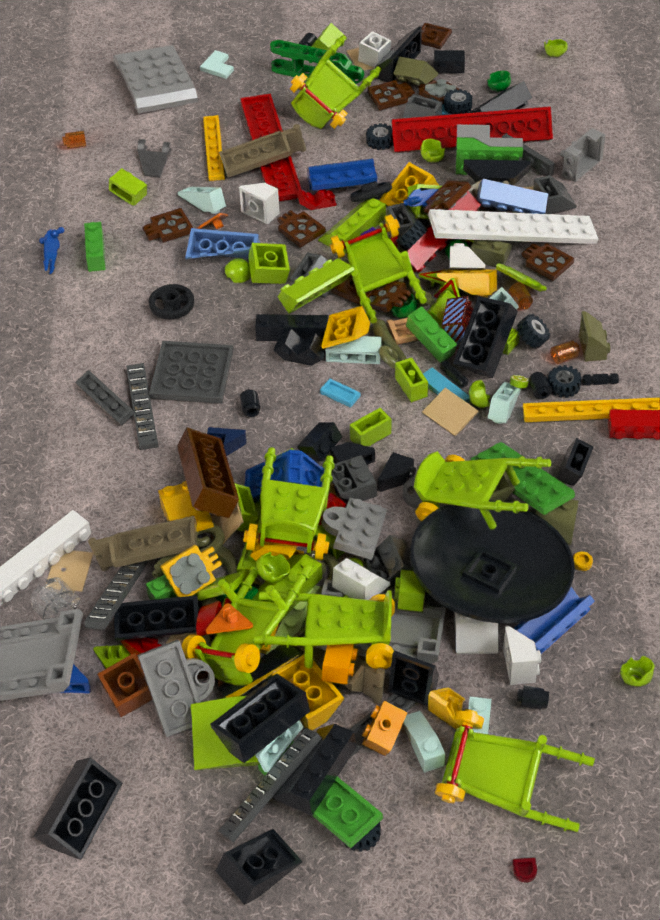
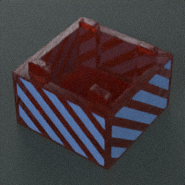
[441,296,474,349]

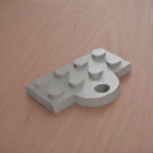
[321,498,387,560]
[137,640,215,737]

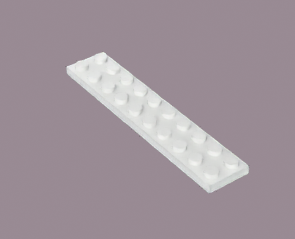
[428,209,598,244]

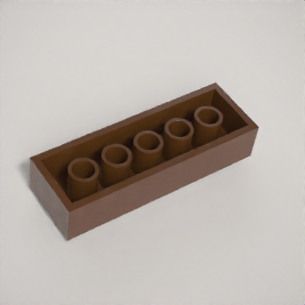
[177,427,239,518]

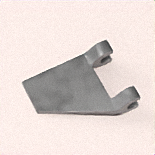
[137,139,172,178]

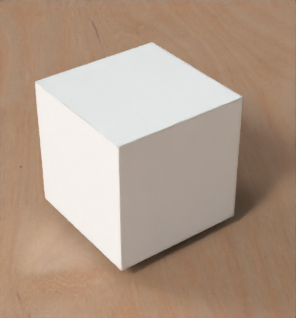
[358,31,391,68]

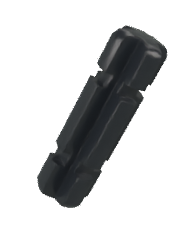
[440,360,469,388]
[582,373,619,385]

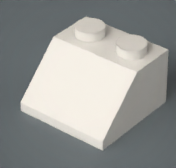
[239,183,280,225]
[449,243,485,269]
[332,558,390,600]
[454,612,498,654]
[503,626,541,685]

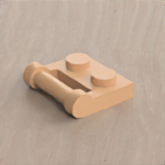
[386,318,418,345]

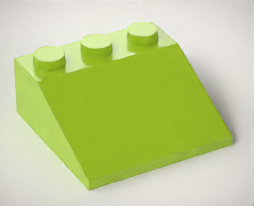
[191,696,260,770]

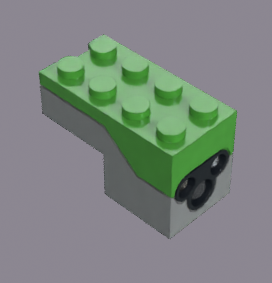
[456,124,523,175]

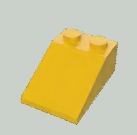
[379,162,439,206]
[437,269,497,298]
[321,306,370,349]
[158,481,214,532]

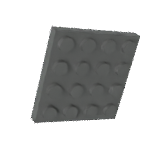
[149,341,234,403]

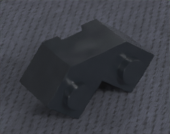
[273,329,326,366]

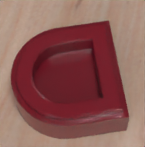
[512,857,537,883]

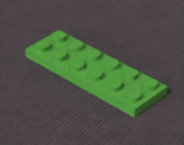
[471,442,575,515]
[258,741,384,848]

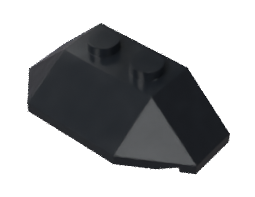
[463,159,531,185]

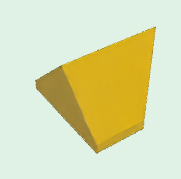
[428,687,465,729]

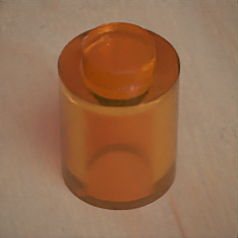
[62,130,86,149]
[509,282,533,309]
[550,340,580,364]

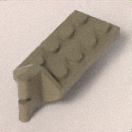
[219,124,306,178]
[88,516,197,571]
[292,628,385,705]

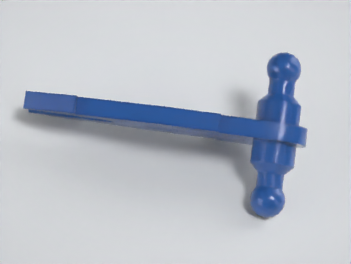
[403,189,438,207]
[39,227,65,274]

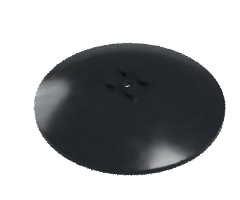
[410,500,575,623]

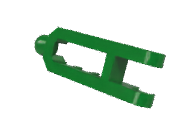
[270,40,365,84]

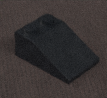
[388,650,439,706]
[215,829,302,905]

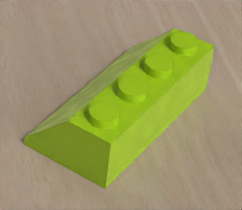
[318,198,386,254]
[277,258,355,314]
[252,554,322,623]

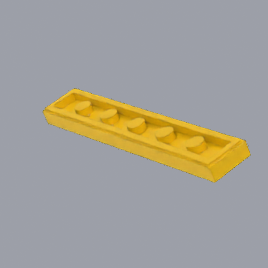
[203,115,225,181]

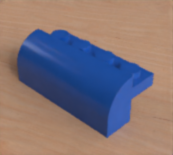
[307,158,377,191]
[513,587,595,654]

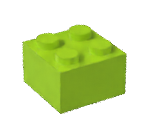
[248,243,290,284]

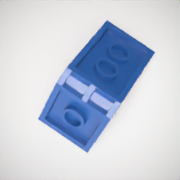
[244,450,324,503]

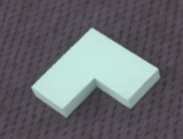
[200,50,234,79]

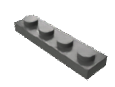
[502,133,555,176]
[75,370,135,426]

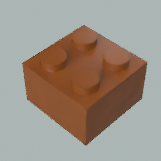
[97,653,153,717]

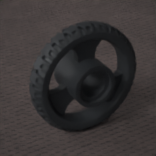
[350,181,392,202]
[149,284,194,320]

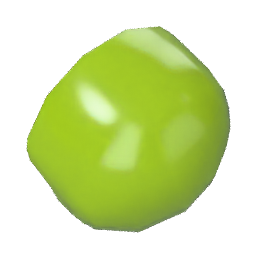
[544,39,568,57]
[420,139,445,163]
[225,258,251,283]
[469,380,491,408]
[257,552,291,583]
[620,656,655,687]

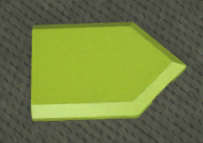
[496,263,547,292]
[192,570,249,601]

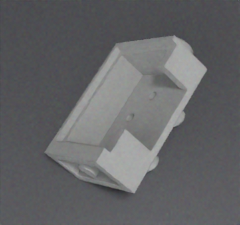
[560,128,606,182]

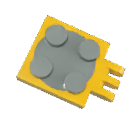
[160,545,222,597]

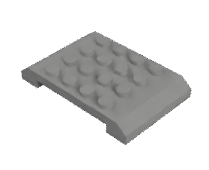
[113,45,198,114]
[317,579,446,664]
[0,609,83,701]

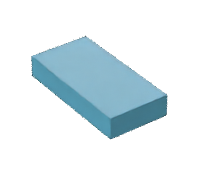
[320,379,361,408]

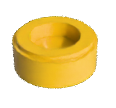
[573,552,593,571]

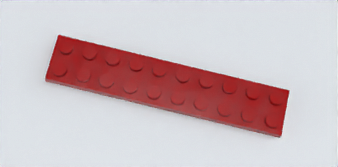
[240,93,301,201]
[391,106,553,152]

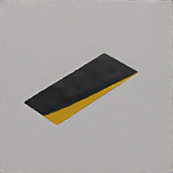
[217,645,301,698]

